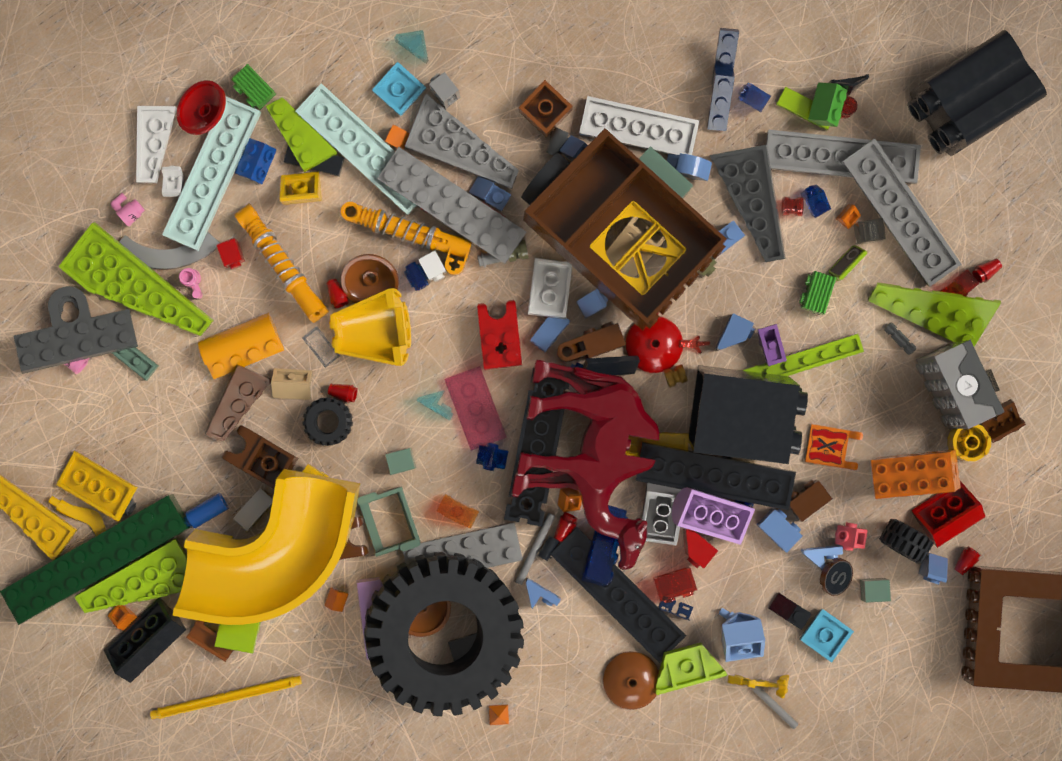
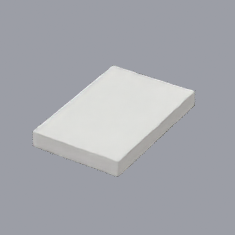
[528,258,572,319]

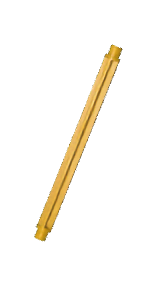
[150,676,302,719]

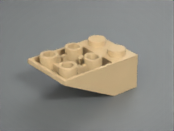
[606,217,666,278]

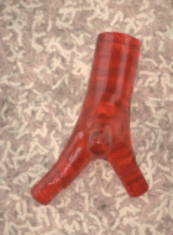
[679,336,710,354]

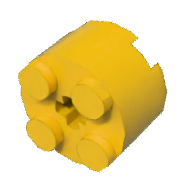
[947,424,991,461]

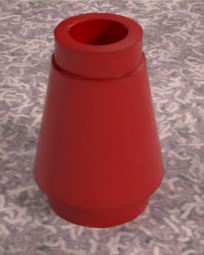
[972,258,1002,284]
[326,279,349,309]
[328,384,358,403]
[554,512,578,542]
[954,546,981,576]

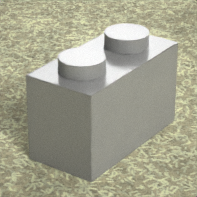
[429,72,461,109]

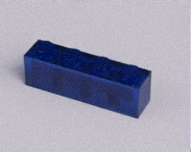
[582,505,628,587]

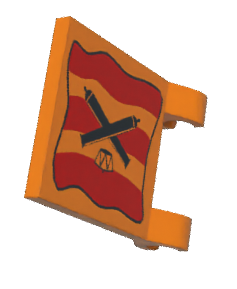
[805,424,863,470]

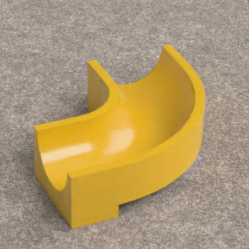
[173,469,361,625]

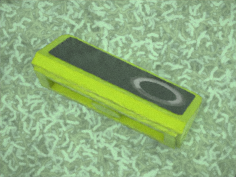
[828,245,867,281]

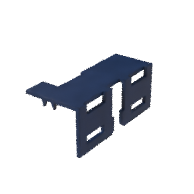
[659,595,693,621]

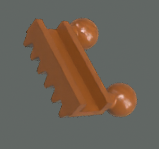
[186,620,233,662]

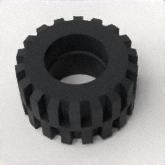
[302,398,353,446]
[879,519,934,564]

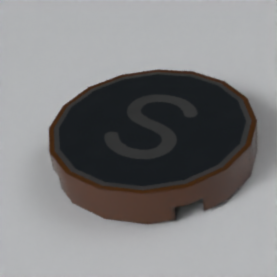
[820,558,853,596]

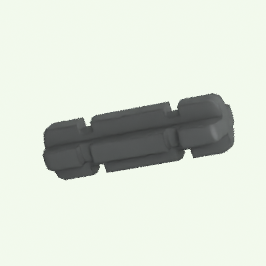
[884,323,917,355]

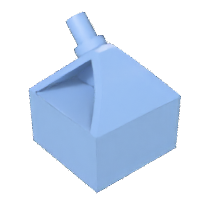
[719,608,765,662]

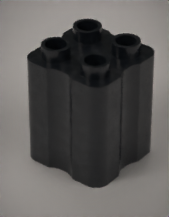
[907,30,1047,156]

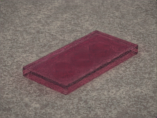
[444,366,507,451]

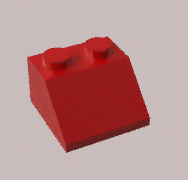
[682,527,718,569]

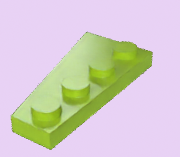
[266,97,337,172]

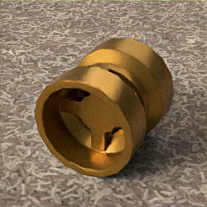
[663,364,688,388]

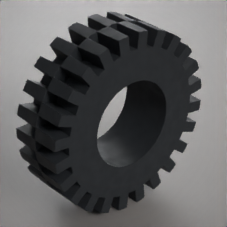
[364,552,524,716]

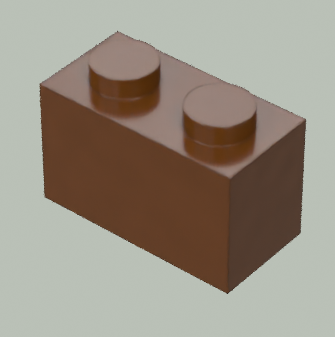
[789,479,833,522]

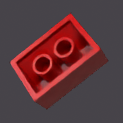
[911,481,986,548]

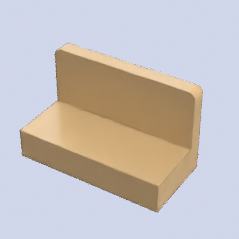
[271,368,313,400]

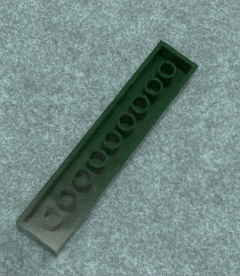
[0,494,192,625]

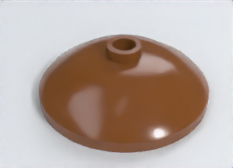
[341,254,399,303]
[409,601,451,637]
[603,651,659,710]

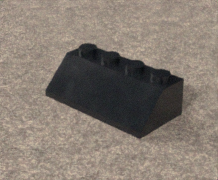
[103,598,186,683]

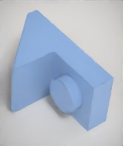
[801,545,843,570]

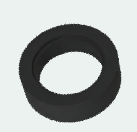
[521,153,570,205]

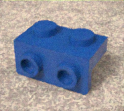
[235,138,276,184]

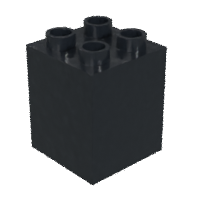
[688,365,808,464]

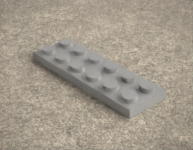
[403,522,523,568]

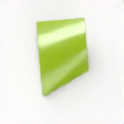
[215,622,261,654]

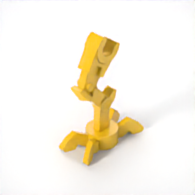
[728,675,789,698]

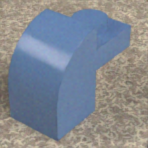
[667,153,712,181]

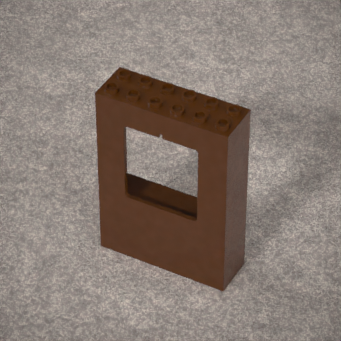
[961,566,1062,693]

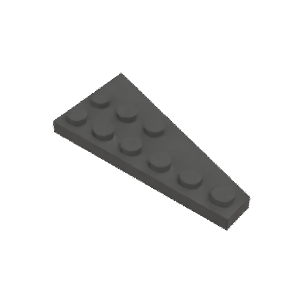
[710,145,786,262]

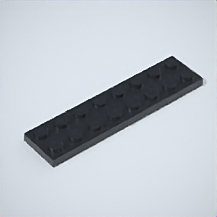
[636,442,796,510]
[550,527,687,663]

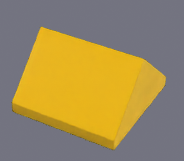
[280,171,322,205]

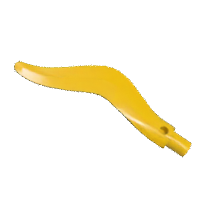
[48,496,106,536]

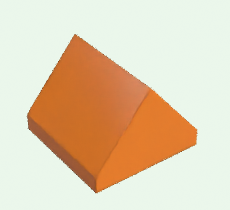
[836,204,861,229]
[324,588,349,612]

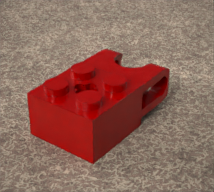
[477,300,522,370]

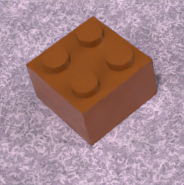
[518,80,573,138]

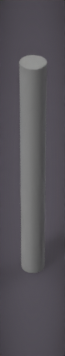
[515,513,555,585]

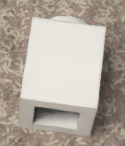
[418,251,447,282]

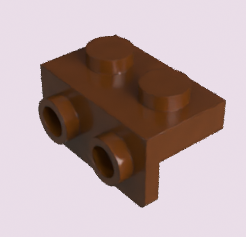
[980,399,1026,443]

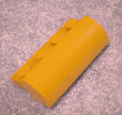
[198,312,284,379]

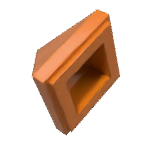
[489,705,509,725]

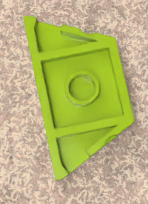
[654,642,727,695]

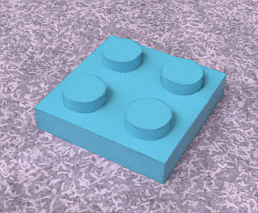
[372,62,426,116]
[800,608,854,663]

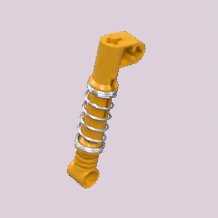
[341,202,472,276]
[234,203,329,323]

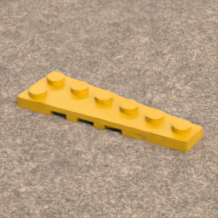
[0,475,77,561]

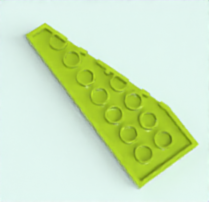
[58,222,214,336]

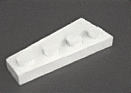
[136,106,177,183]

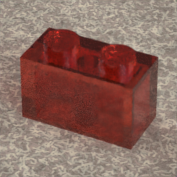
[653,566,697,603]

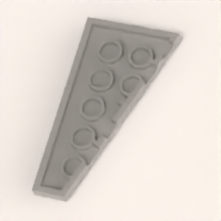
[405,94,519,189]

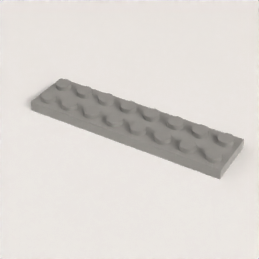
[766,130,921,184]
[842,139,962,287]
[377,147,526,264]

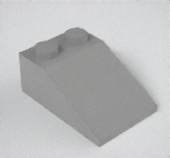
[642,483,682,546]

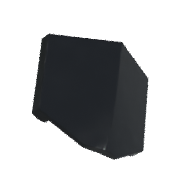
[828,74,869,97]

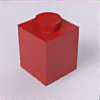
[216,238,245,270]

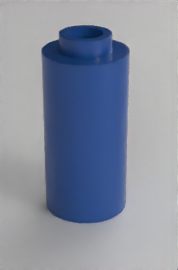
[184,493,229,528]

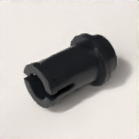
[538,536,559,561]

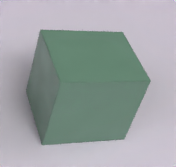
[385,448,416,475]
[860,578,891,603]

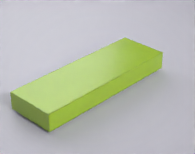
[776,87,830,131]

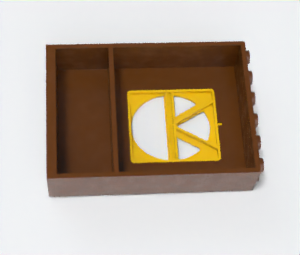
[523,128,727,331]

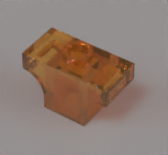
[437,494,479,529]

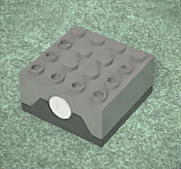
[916,340,1004,429]

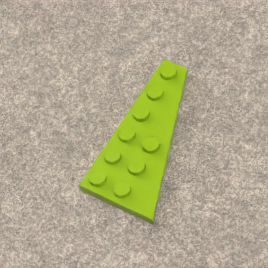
[868,282,1001,347]
[75,538,187,613]

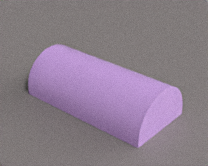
[672,487,755,545]

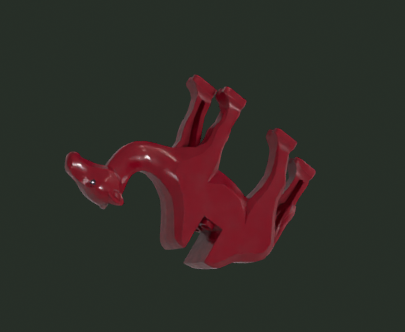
[511,360,659,570]

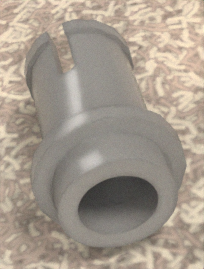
[477,253,501,268]

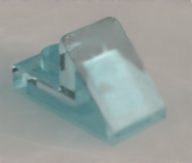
[416,390,454,420]

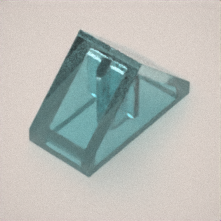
[394,30,429,64]

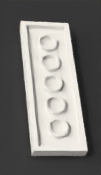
[579,96,699,155]

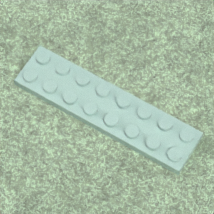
[296,83,417,215]
[162,97,261,251]

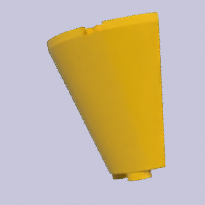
[329,288,411,366]

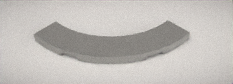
[119,231,220,269]

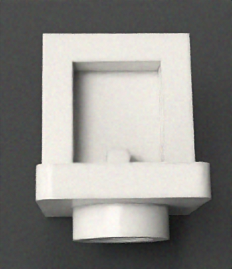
[161,166,184,197]

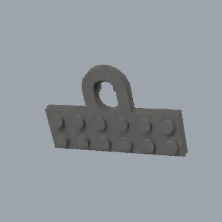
[14,286,138,374]

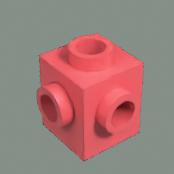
[835,522,868,551]

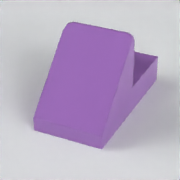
[758,324,787,366]

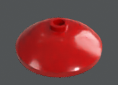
[177,80,226,135]
[626,316,683,373]

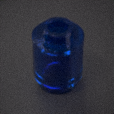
[404,262,429,291]

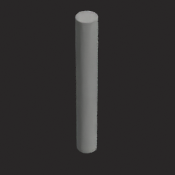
[751,686,798,729]

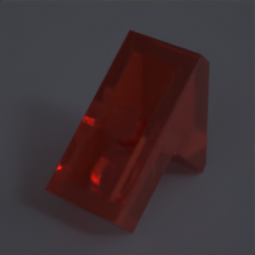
[940,269,979,297]

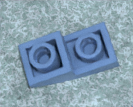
[530,317,570,353]

